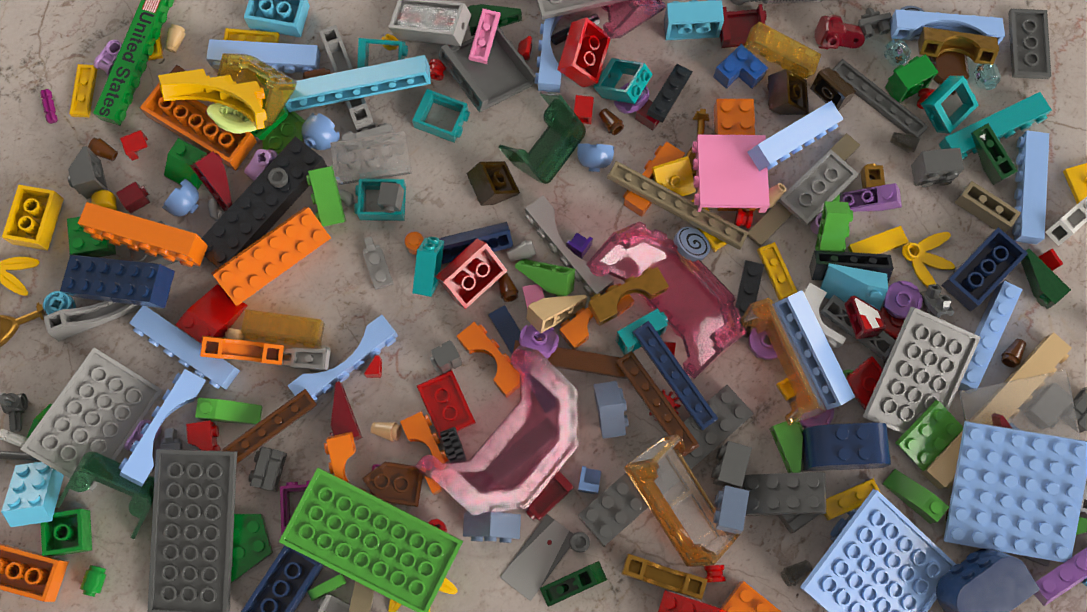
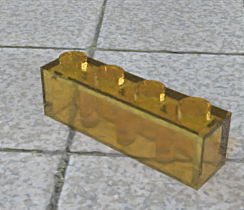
[744,22,822,79]
[241,309,325,348]

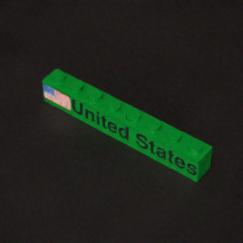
[93,0,174,126]

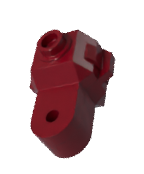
[815,15,865,50]

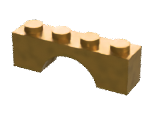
[918,27,999,65]
[588,266,669,326]
[621,554,707,600]

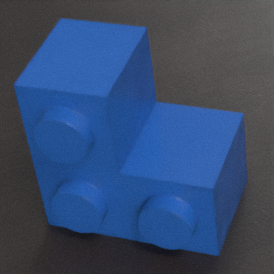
[713,44,768,89]

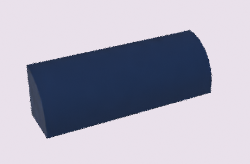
[439,222,513,264]

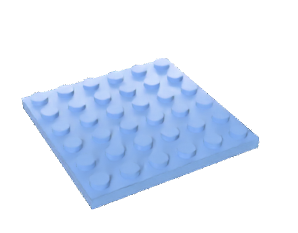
[943,421,1087,563]
[800,489,956,612]

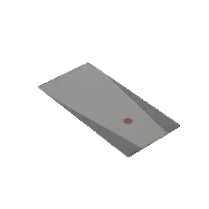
[500,514,573,601]

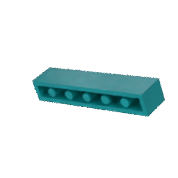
[939,92,1052,160]

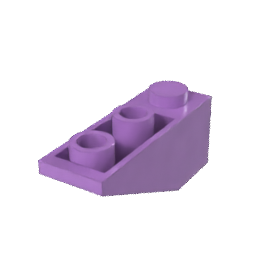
[840,183,902,212]

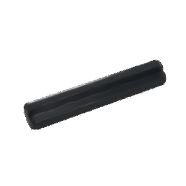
[551,14,600,45]

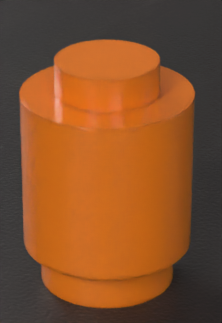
[405,232,424,255]

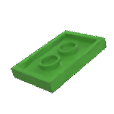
[895,400,963,471]

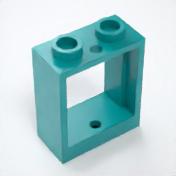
[357,38,408,68]
[594,58,653,104]
[921,75,979,134]
[412,89,470,143]
[354,179,406,221]
[412,237,444,297]
[615,308,668,355]

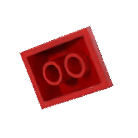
[175,284,248,343]

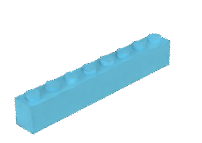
[282,55,431,112]

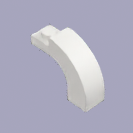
[1045,197,1087,246]
[803,283,846,348]

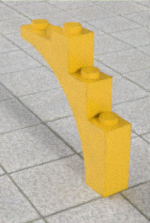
[158,69,267,129]

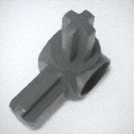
[0,393,28,432]

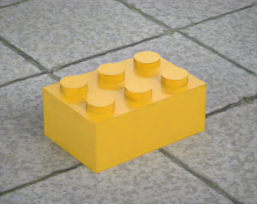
[2,184,64,251]

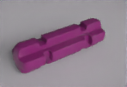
[40,89,58,124]

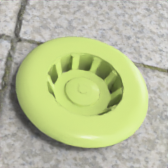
[207,103,257,134]

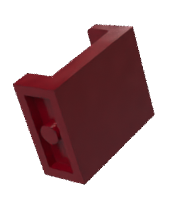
[719,4,769,48]
[511,457,574,521]

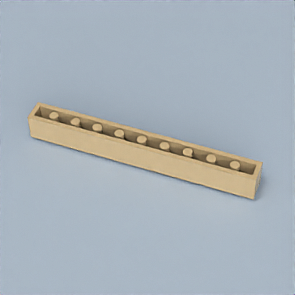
[921,332,1072,489]

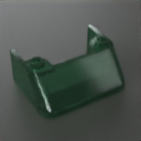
[498,90,586,184]
[56,451,155,539]

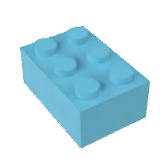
[244,0,310,38]
[664,0,724,40]
[1,462,64,527]

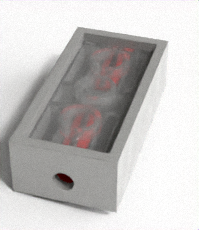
[389,0,471,47]

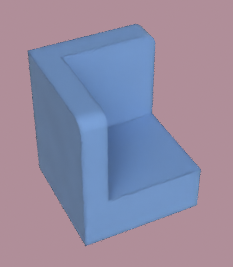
[578,466,601,495]

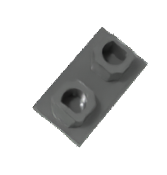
[858,7,892,39]
[920,284,954,318]

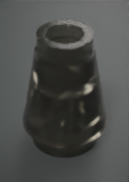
[890,132,920,153]
[781,560,812,587]

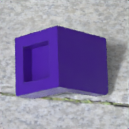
[566,233,593,259]

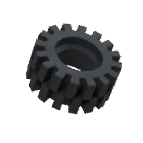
[440,427,467,466]

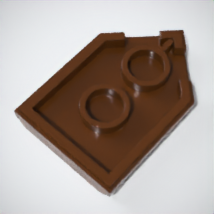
[929,51,970,95]
[362,461,424,507]

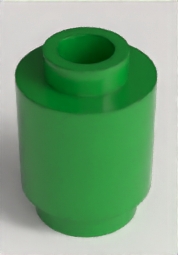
[80,565,107,597]

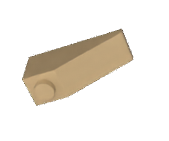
[526,295,587,334]

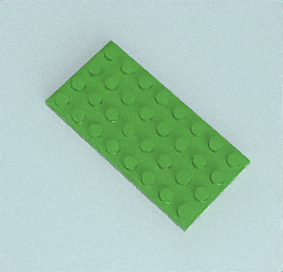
[279,467,463,612]

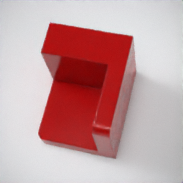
[573,95,594,124]
[120,130,148,161]

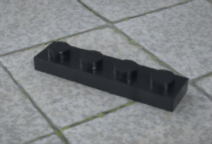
[646,64,693,123]
[729,260,764,338]

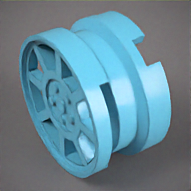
[43,291,76,315]

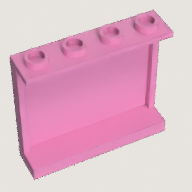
[692,135,770,213]

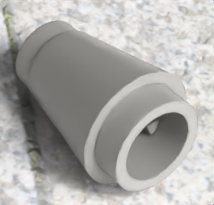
[507,240,536,261]

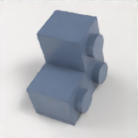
[593,381,629,439]
[713,486,749,534]
[463,511,521,543]

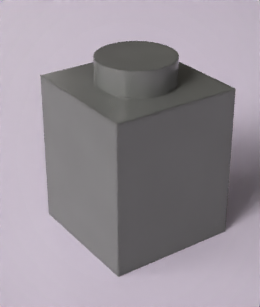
[377,182,405,213]

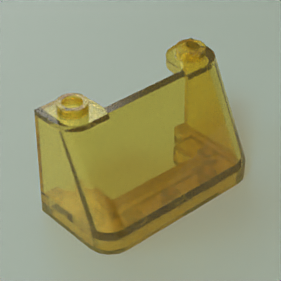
[217,53,297,128]

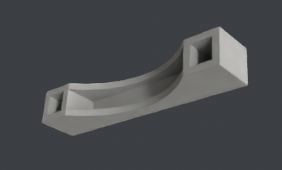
[319,25,375,132]
[525,195,614,296]
[44,301,142,342]

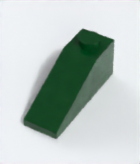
[467,4,522,36]
[971,123,1018,185]
[1021,248,1071,309]
[540,561,607,607]

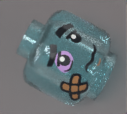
[884,39,912,66]
[973,63,1001,90]

